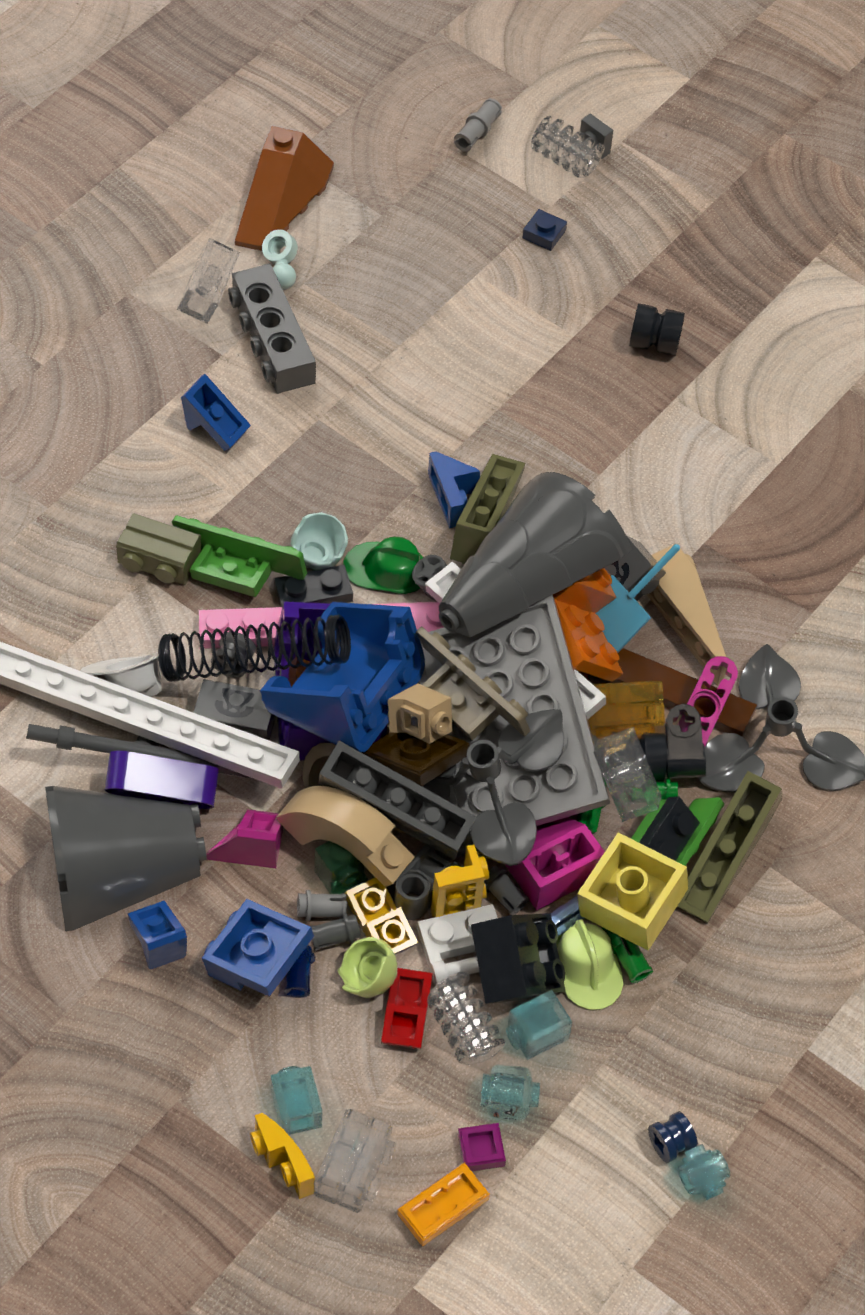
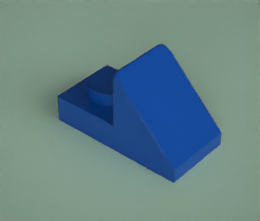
[181,374,251,451]
[428,451,480,529]
[127,900,187,969]

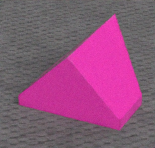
[206,809,283,869]

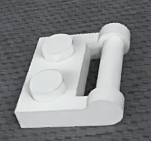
[417,904,497,986]

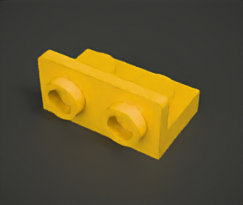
[431,844,489,918]

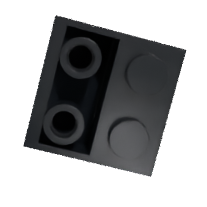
[471,913,566,1004]

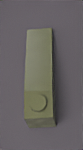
[450,454,526,564]
[677,771,783,924]

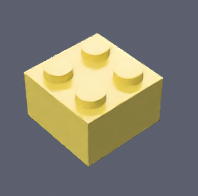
[577,832,688,951]

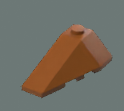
[235,126,334,251]

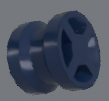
[648,1111,698,1163]

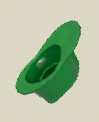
[343,536,423,594]

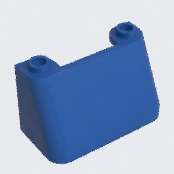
[260,602,425,752]

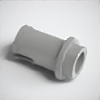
[297,890,347,921]

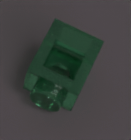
[315,841,368,894]

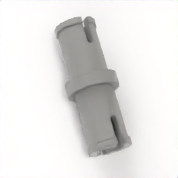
[454,98,502,152]

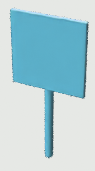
[595,544,680,652]

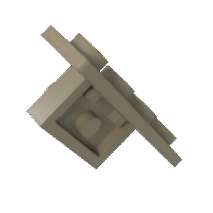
[416,626,530,741]

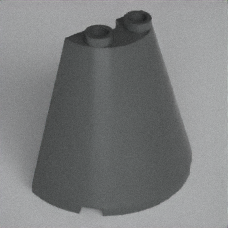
[45,786,207,932]

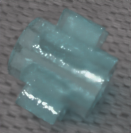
[678,1144,730,1200]

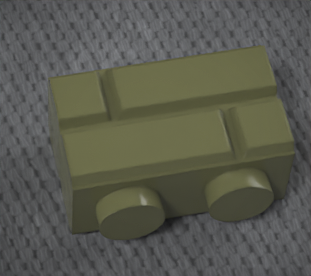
[116,513,201,585]

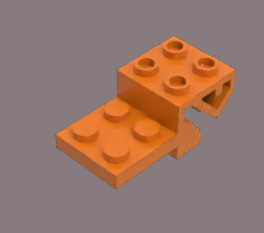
[553,568,623,682]

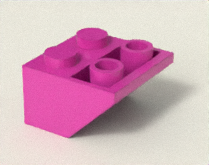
[505,817,605,911]

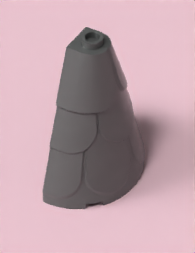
[439,472,632,637]

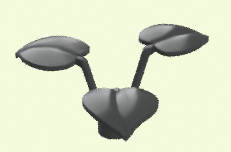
[698,644,865,793]
[422,709,564,866]

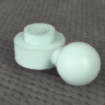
[262,230,298,290]

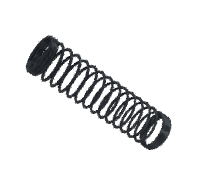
[158,614,351,682]

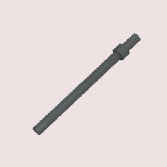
[26,724,254,779]

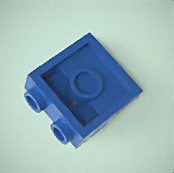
[202,899,314,997]

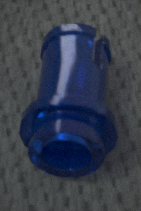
[284,945,316,998]

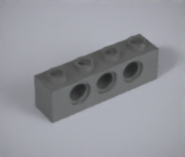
[228,263,316,394]
[318,741,477,860]

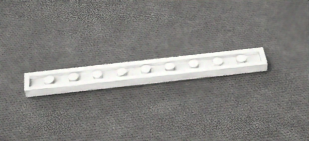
[0,642,300,789]

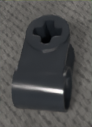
[665,704,706,779]

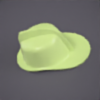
[556,919,623,1010]

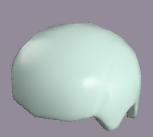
[290,512,348,570]

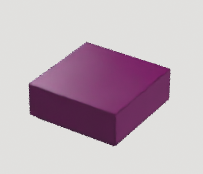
[457,1123,506,1171]

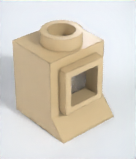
[388,683,452,744]

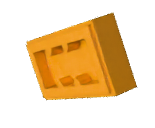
[397,1162,490,1247]

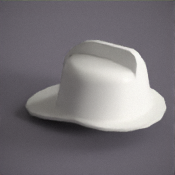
[80,652,162,697]

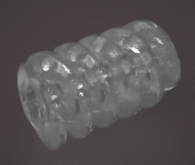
[531,116,605,178]
[427,972,505,1065]

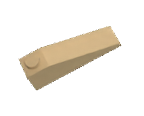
[647,543,727,686]

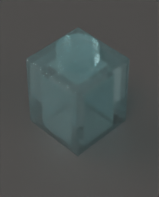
[506,990,573,1060]
[271,1066,323,1135]

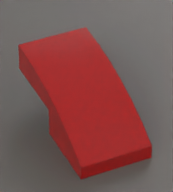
[381,968,433,1049]

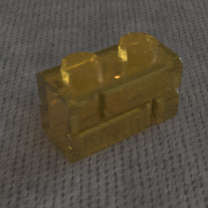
[588,680,665,737]

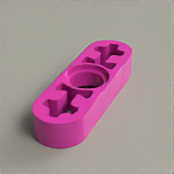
[677,656,738,747]

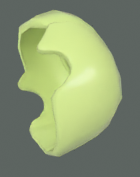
[338,937,397,998]

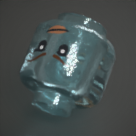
[480,1064,540,1120]

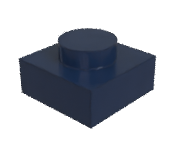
[522,209,567,251]

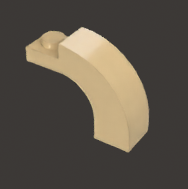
[275,786,414,887]

